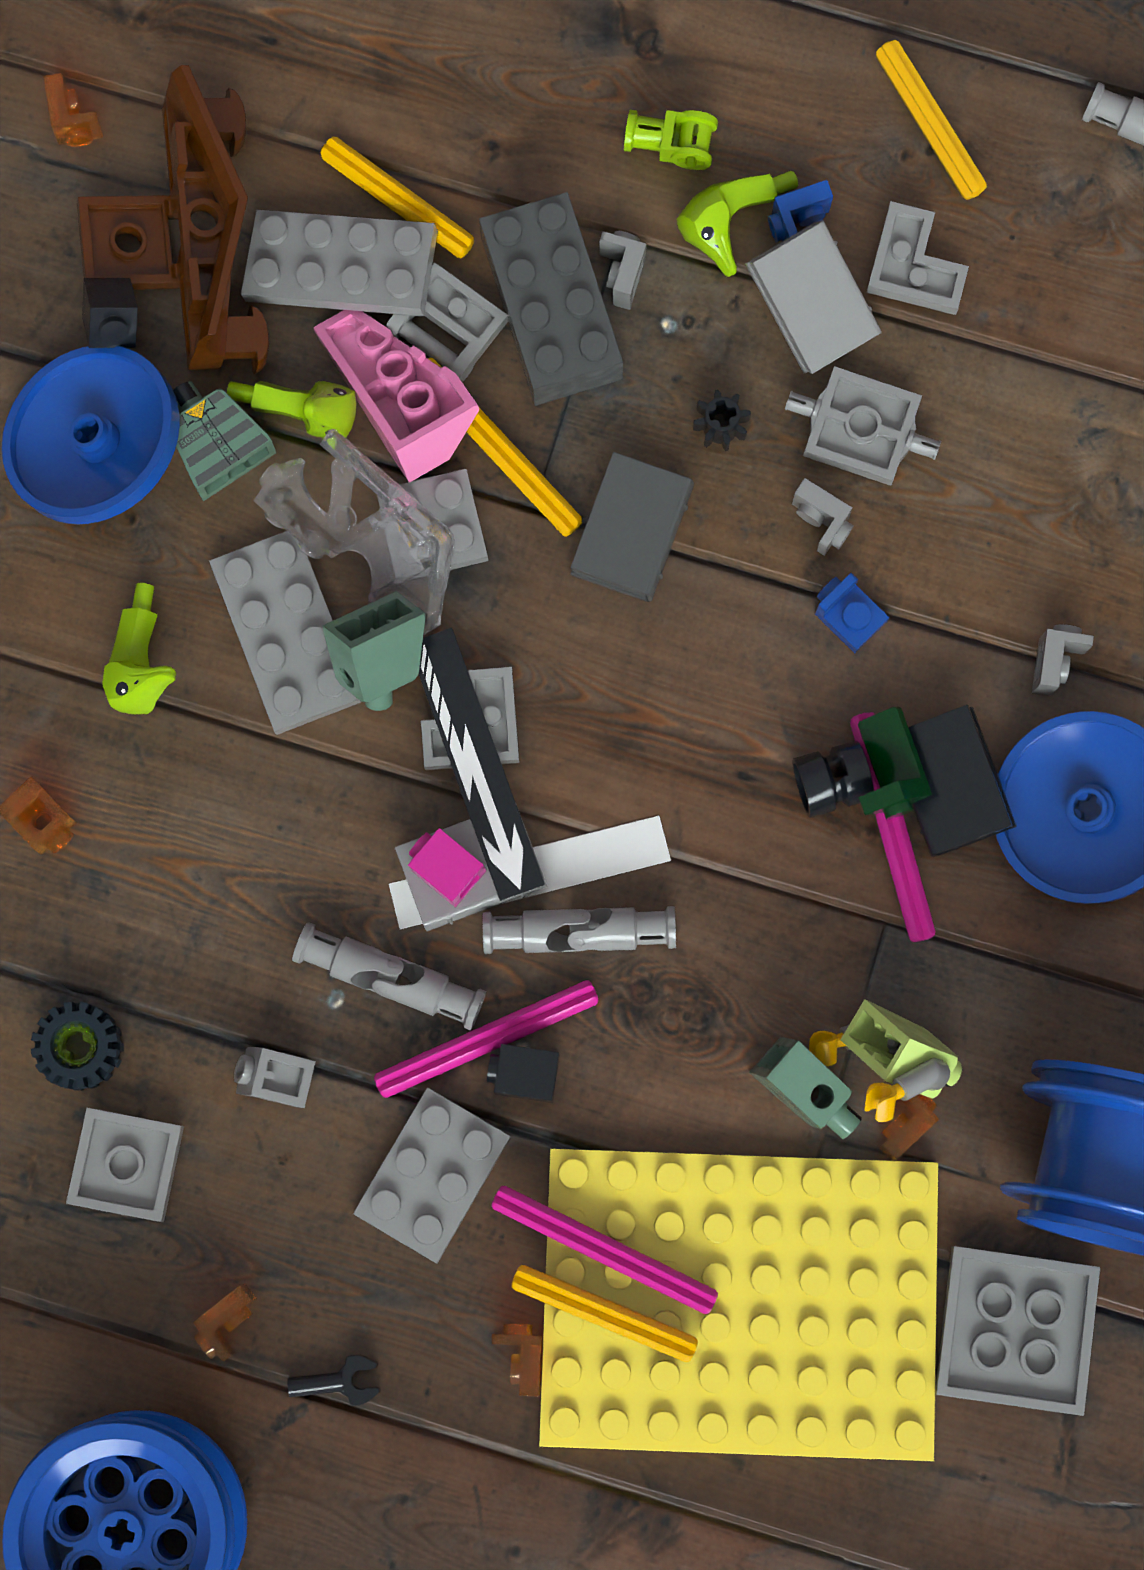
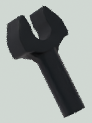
[287,1355,381,1406]

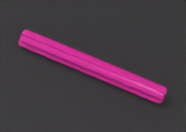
[850,712,936,942]
[374,980,598,1098]
[491,1186,718,1314]

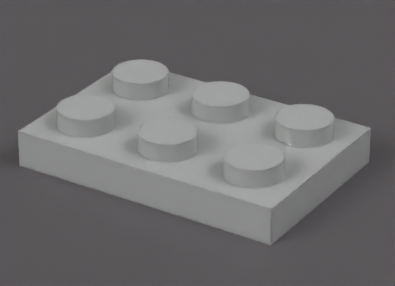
[353,1088,511,1264]

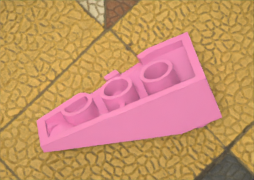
[313,310,479,483]

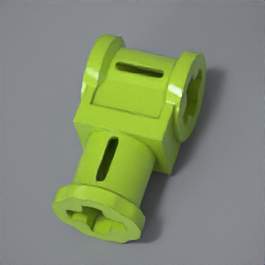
[624,109,718,170]

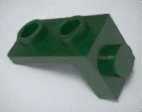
[858,706,932,820]

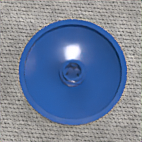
[2,346,180,524]
[996,711,1144,904]

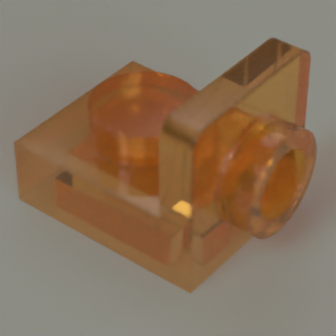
[43,73,103,147]
[879,1094,939,1161]
[193,1284,257,1362]
[492,1324,543,1397]

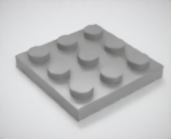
[935,1246,1100,1416]

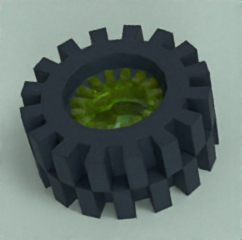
[31,1001,124,1091]

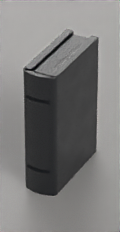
[908,705,1017,857]

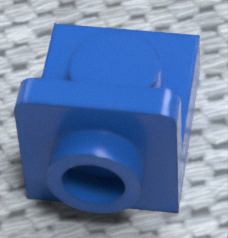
[768,180,833,242]
[815,573,890,653]

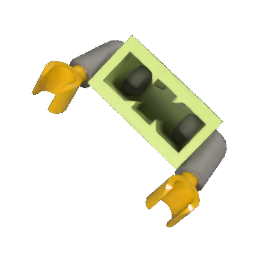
[809,999,962,1122]

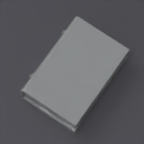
[745,220,882,374]
[395,802,547,932]

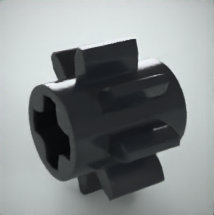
[693,390,751,451]

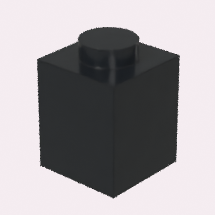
[82,278,138,348]
[487,1044,560,1103]

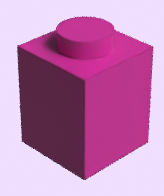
[408,828,486,908]

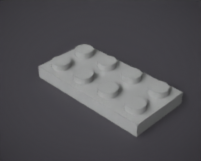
[241,210,438,316]
[209,528,361,735]

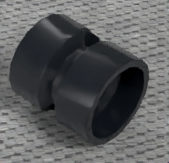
[792,740,874,818]

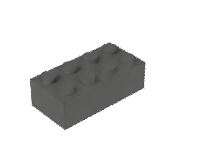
[479,192,623,406]

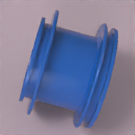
[1000,1059,1144,1256]
[2,1410,248,1570]

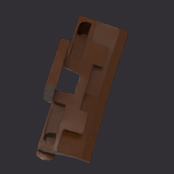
[77,65,269,374]

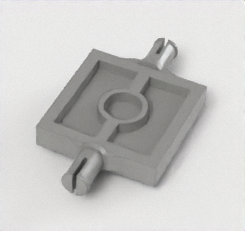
[785,366,941,486]

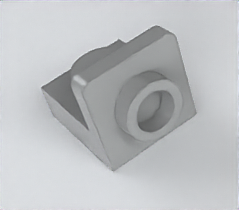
[599,231,647,310]
[792,478,854,556]
[1032,624,1094,696]
[234,1047,316,1108]

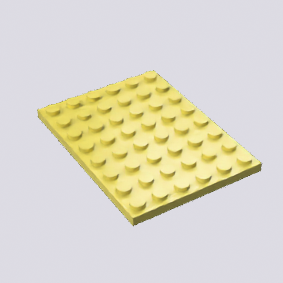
[539,1149,938,1461]

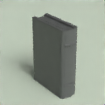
[570,452,694,602]

